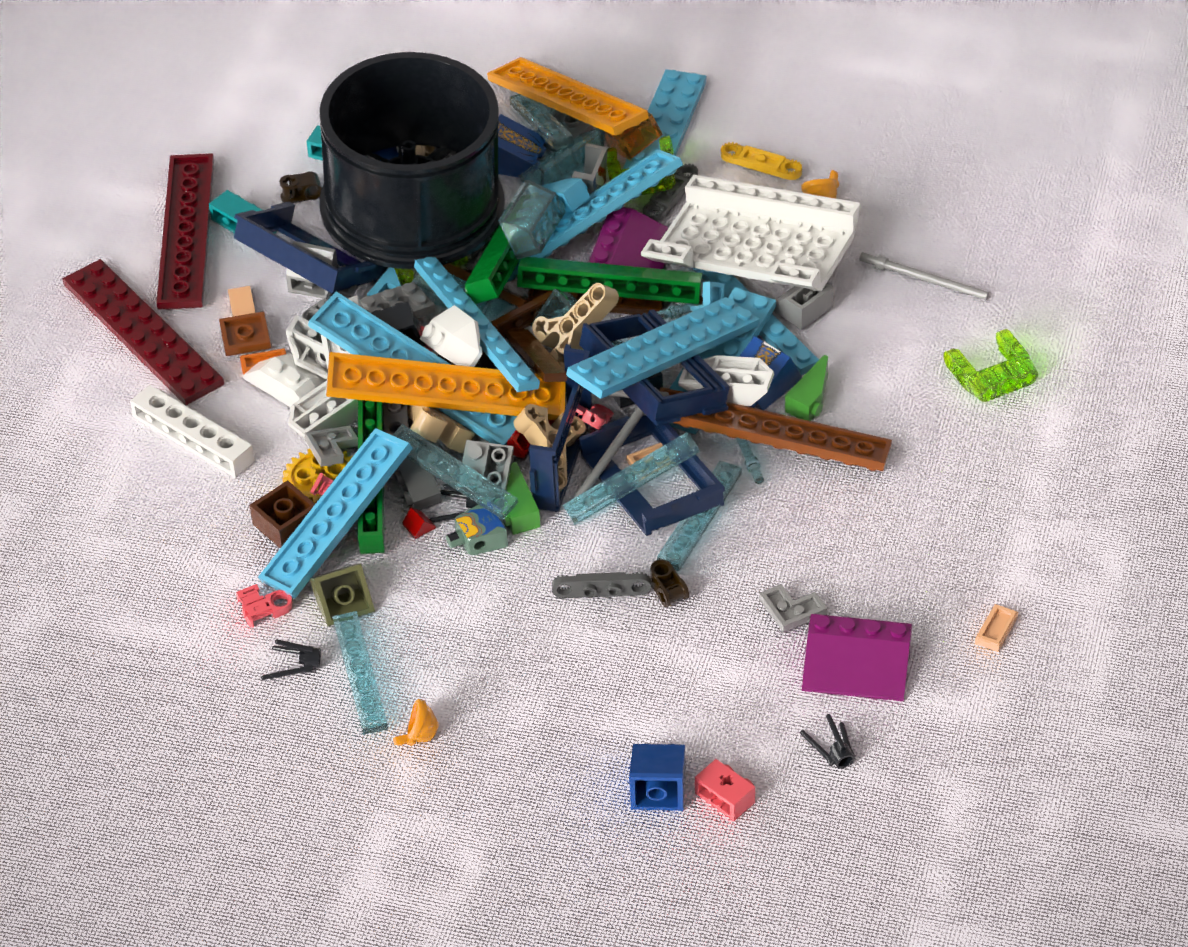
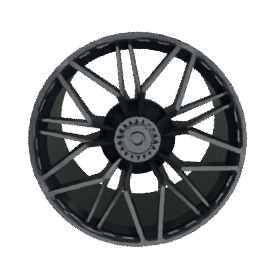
[319,52,505,269]

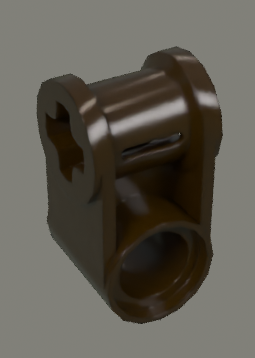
[279,171,322,204]
[650,559,690,608]

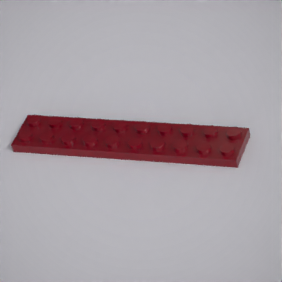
[156,153,214,310]
[62,259,225,406]

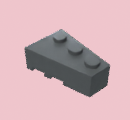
[394,432,442,511]

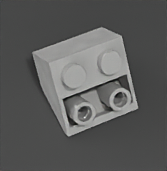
[286,241,338,299]
[774,283,834,330]
[458,440,514,496]

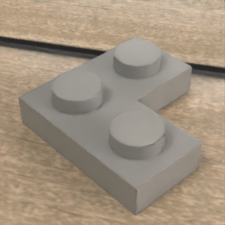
[305,425,358,467]
[759,584,828,633]

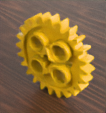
[283,448,353,504]

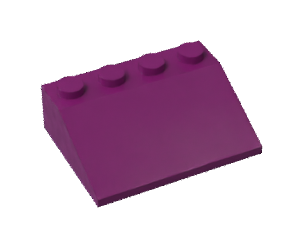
[589,207,668,269]
[802,614,912,702]

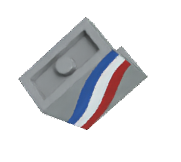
[572,143,608,194]

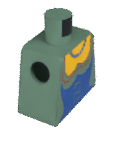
[446,500,508,556]

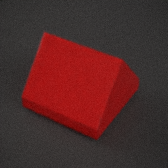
[507,430,530,458]
[402,507,436,539]

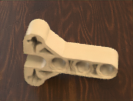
[532,283,619,370]
[514,404,586,491]
[407,405,475,453]

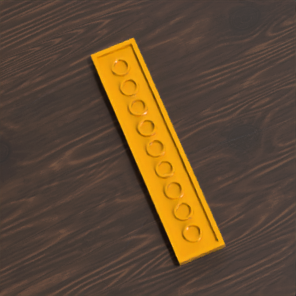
[487,57,649,135]
[326,352,566,420]

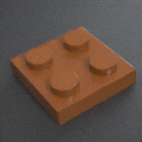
[219,311,271,356]

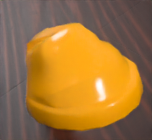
[801,170,839,199]
[393,699,439,746]

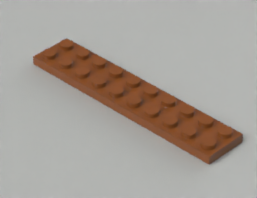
[659,387,892,471]

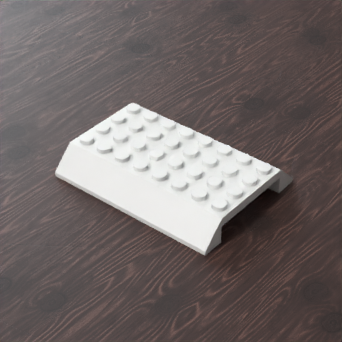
[641,175,861,291]

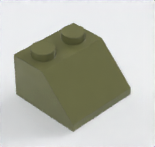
[310,564,375,626]

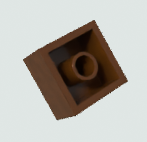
[249,480,315,548]

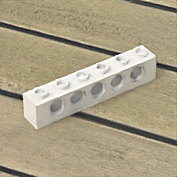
[130,385,255,478]

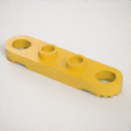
[721,142,802,180]

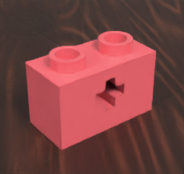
[695,759,755,821]

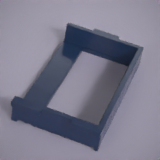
[234,202,388,294]
[579,309,730,426]
[529,344,592,512]
[579,416,725,536]

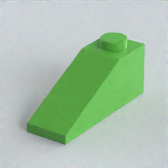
[785,355,828,421]
[501,462,540,535]

